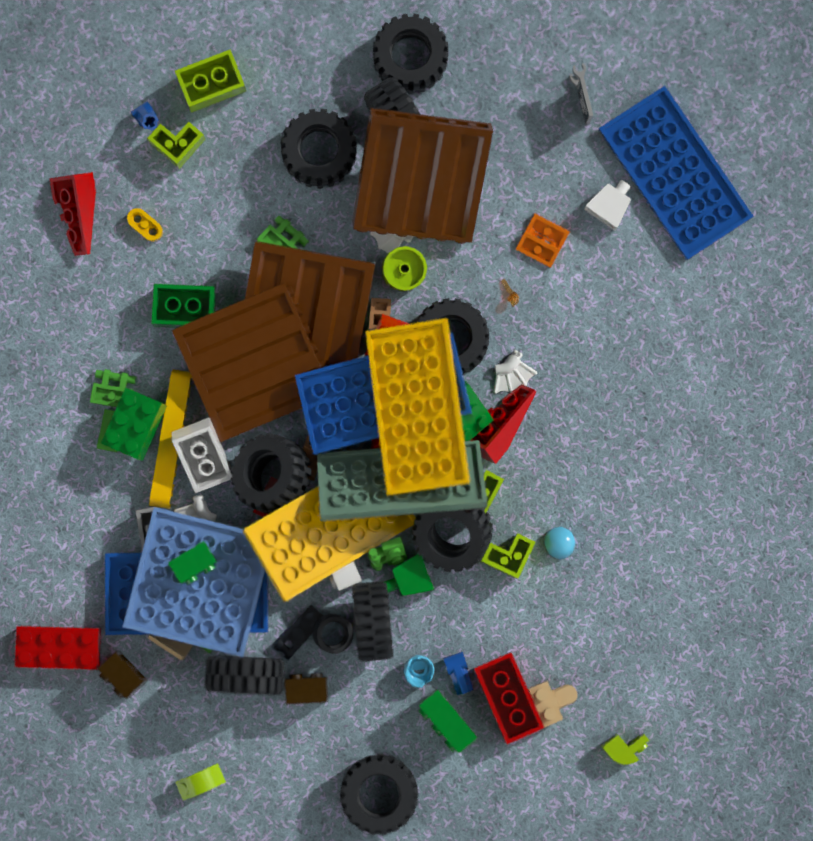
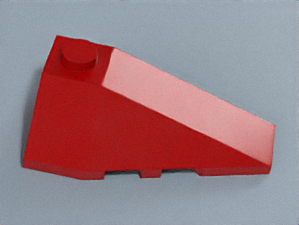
[470,384,536,464]

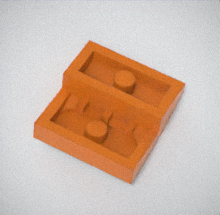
[516,213,570,268]

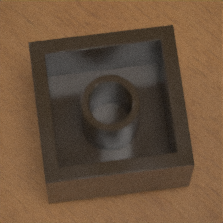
[98,651,148,699]
[285,673,329,705]

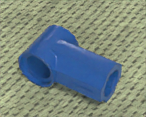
[131,101,159,131]
[443,652,474,695]

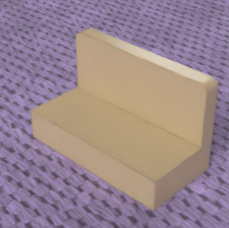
[148,634,193,661]

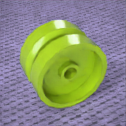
[381,246,427,291]

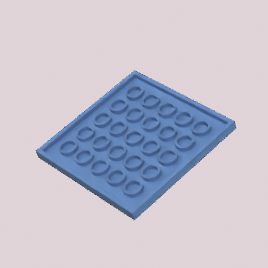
[123,507,265,657]

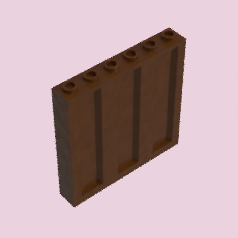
[352,108,494,244]
[245,241,376,367]
[172,282,326,442]

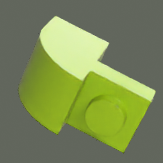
[601,733,650,765]
[175,763,226,801]

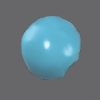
[544,527,575,559]
[403,655,435,688]

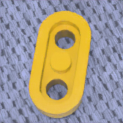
[127,208,163,242]

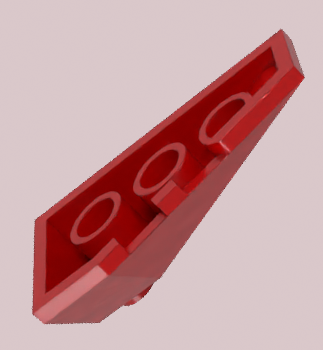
[49,172,96,256]

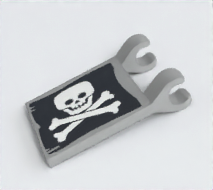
[570,63,593,125]

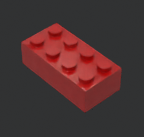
[15,626,102,670]
[473,652,544,744]

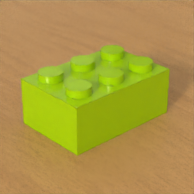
[175,49,247,113]

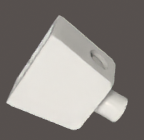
[584,180,631,231]

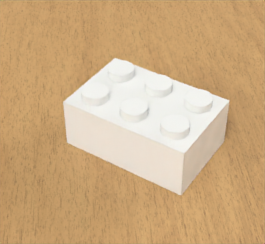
[172,418,233,493]

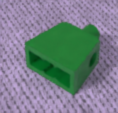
[384,554,434,596]

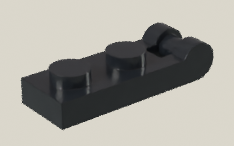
[273,605,324,661]

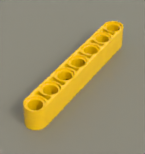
[149,369,192,509]

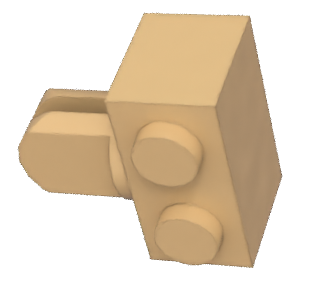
[527,681,578,727]

